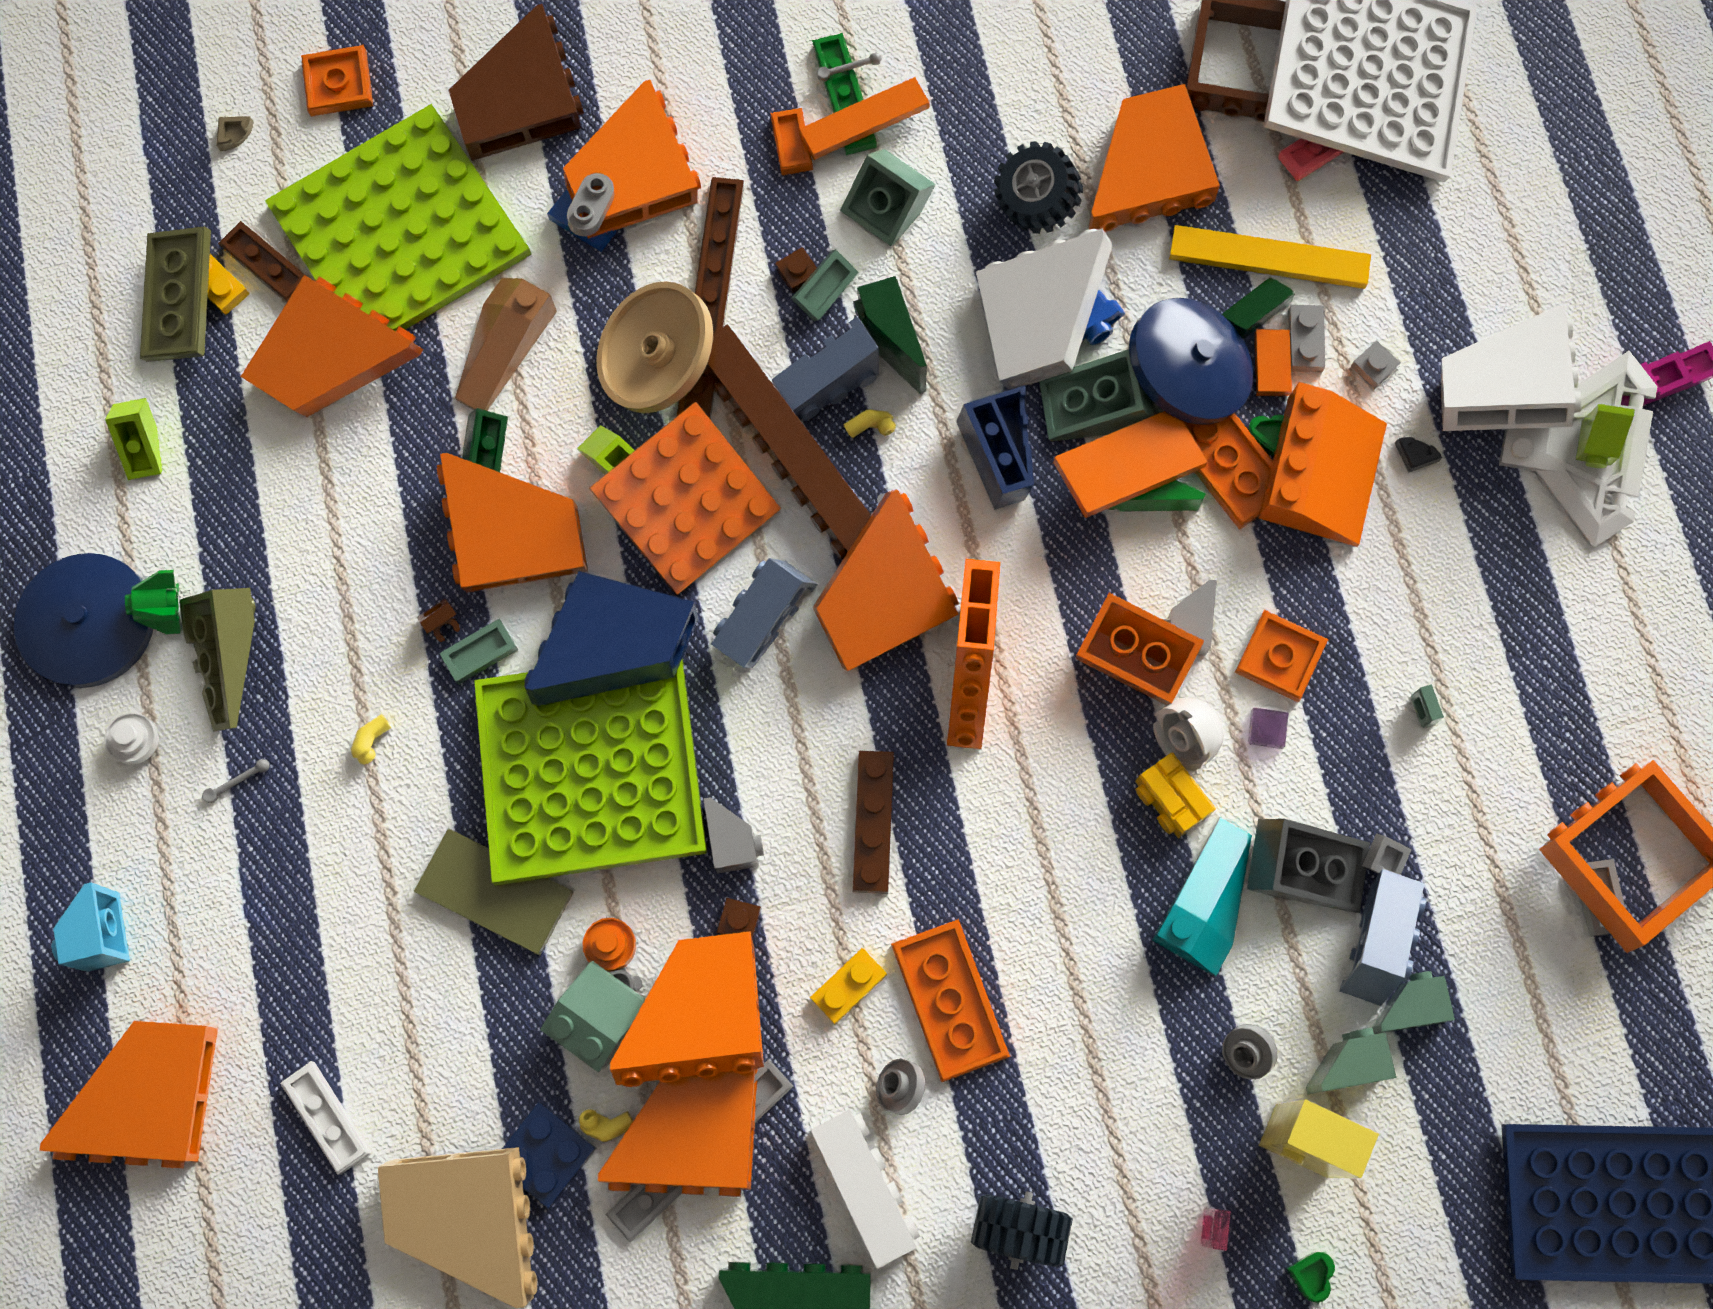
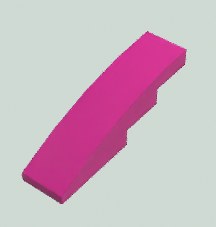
[1621,341,1713,406]

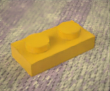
[207,254,250,316]
[810,947,887,1025]

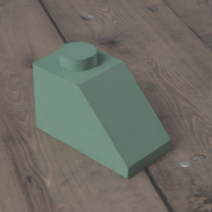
[1372,971,1455,1034]

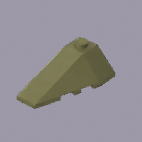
[179,588,255,732]

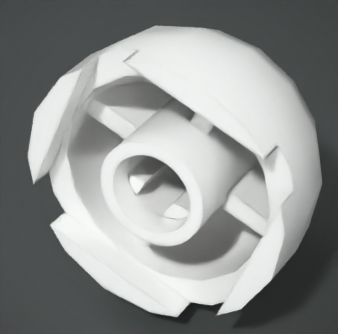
[1153,698,1224,771]

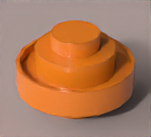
[583,918,637,972]

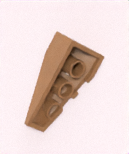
[455,278,557,411]

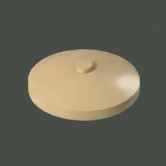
[597,281,713,413]

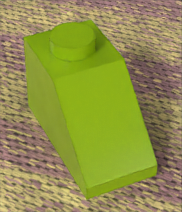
[105,398,162,480]
[1575,404,1635,468]

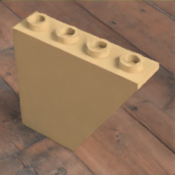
[378,1147,537,1308]

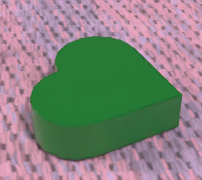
[1247,415,1284,456]
[1286,1251,1335,1303]

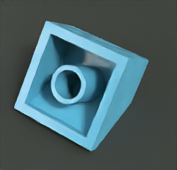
[51,882,130,972]

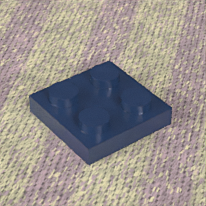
[502,1102,597,1209]

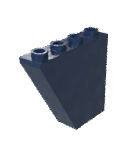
[524,571,699,706]

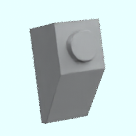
[1163,580,1217,656]
[704,797,764,874]

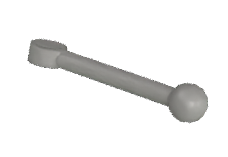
[817,52,882,81]
[202,759,270,803]

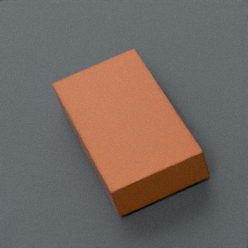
[770,108,813,175]
[1254,329,1292,396]

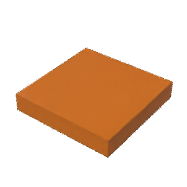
[301,45,373,117]
[1234,610,1328,702]

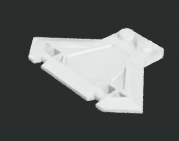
[1499,351,1657,548]

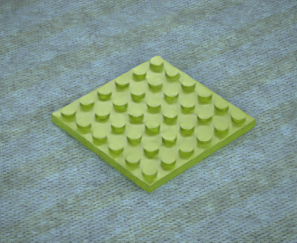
[265,103,532,331]
[474,658,707,886]

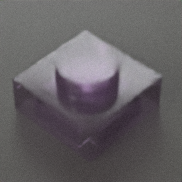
[1248,707,1289,749]

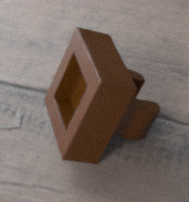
[417,598,460,642]

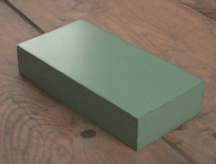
[791,249,859,322]
[439,618,518,685]

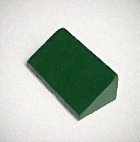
[1221,277,1295,339]
[462,408,508,472]

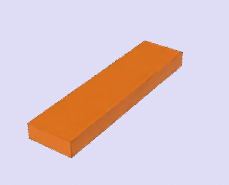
[799,77,930,160]

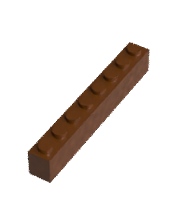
[702,324,871,560]

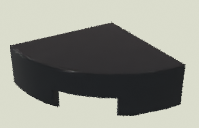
[1395,437,1443,473]

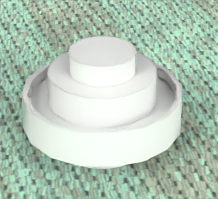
[104,712,159,765]

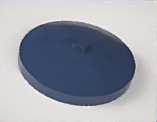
[1129,298,1253,425]
[14,553,154,688]

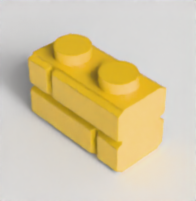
[1135,752,1216,838]

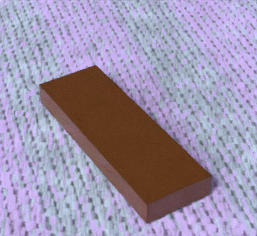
[218,221,308,303]

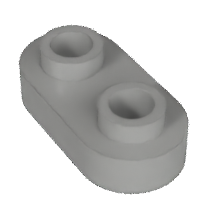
[567,173,614,236]

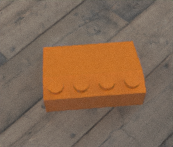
[1259,382,1387,547]

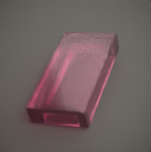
[1200,1208,1231,1251]

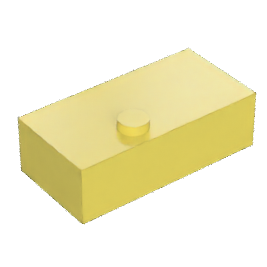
[1259,1099,1379,1178]

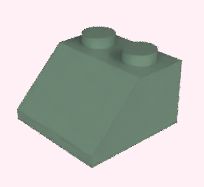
[840,149,936,246]
[540,961,645,1073]
[1306,1028,1397,1095]

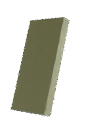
[140,226,211,362]
[414,828,574,955]

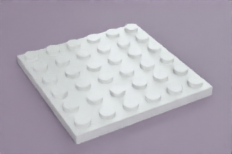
[1263,0,1477,182]

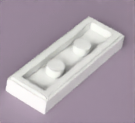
[280,1061,372,1175]

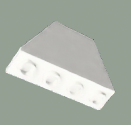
[976,228,1112,390]
[1441,306,1581,431]

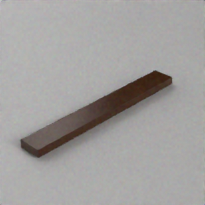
[676,177,744,420]

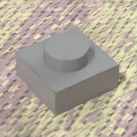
[1351,340,1401,389]
[1362,833,1412,875]

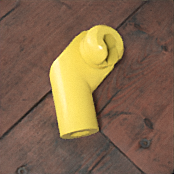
[844,409,896,438]
[351,714,392,765]
[579,1109,633,1142]

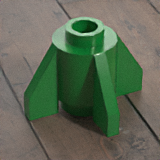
[125,570,181,635]

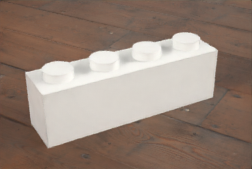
[810,1109,921,1269]

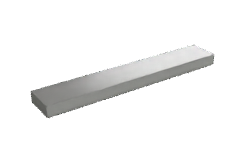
[605,1059,794,1242]

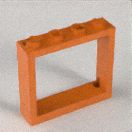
[1539,760,1713,953]

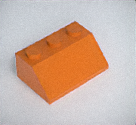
[1076,592,1204,705]

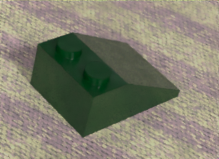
[853,276,927,394]

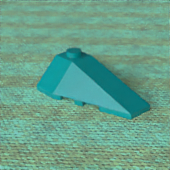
[1152,817,1252,977]

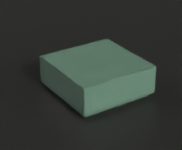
[1411,684,1444,728]

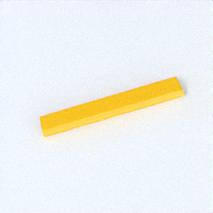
[1169,225,1371,289]

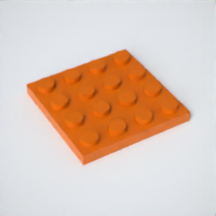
[589,402,781,595]

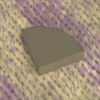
[216,116,254,151]

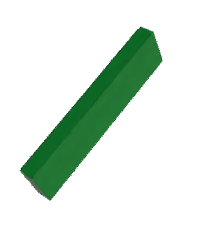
[812,33,877,156]

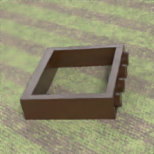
[1186,0,1286,122]

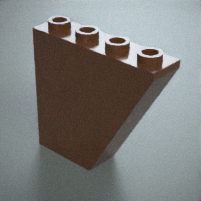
[448,4,584,161]

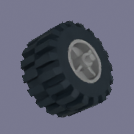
[994,141,1083,234]
[971,1191,1073,1270]

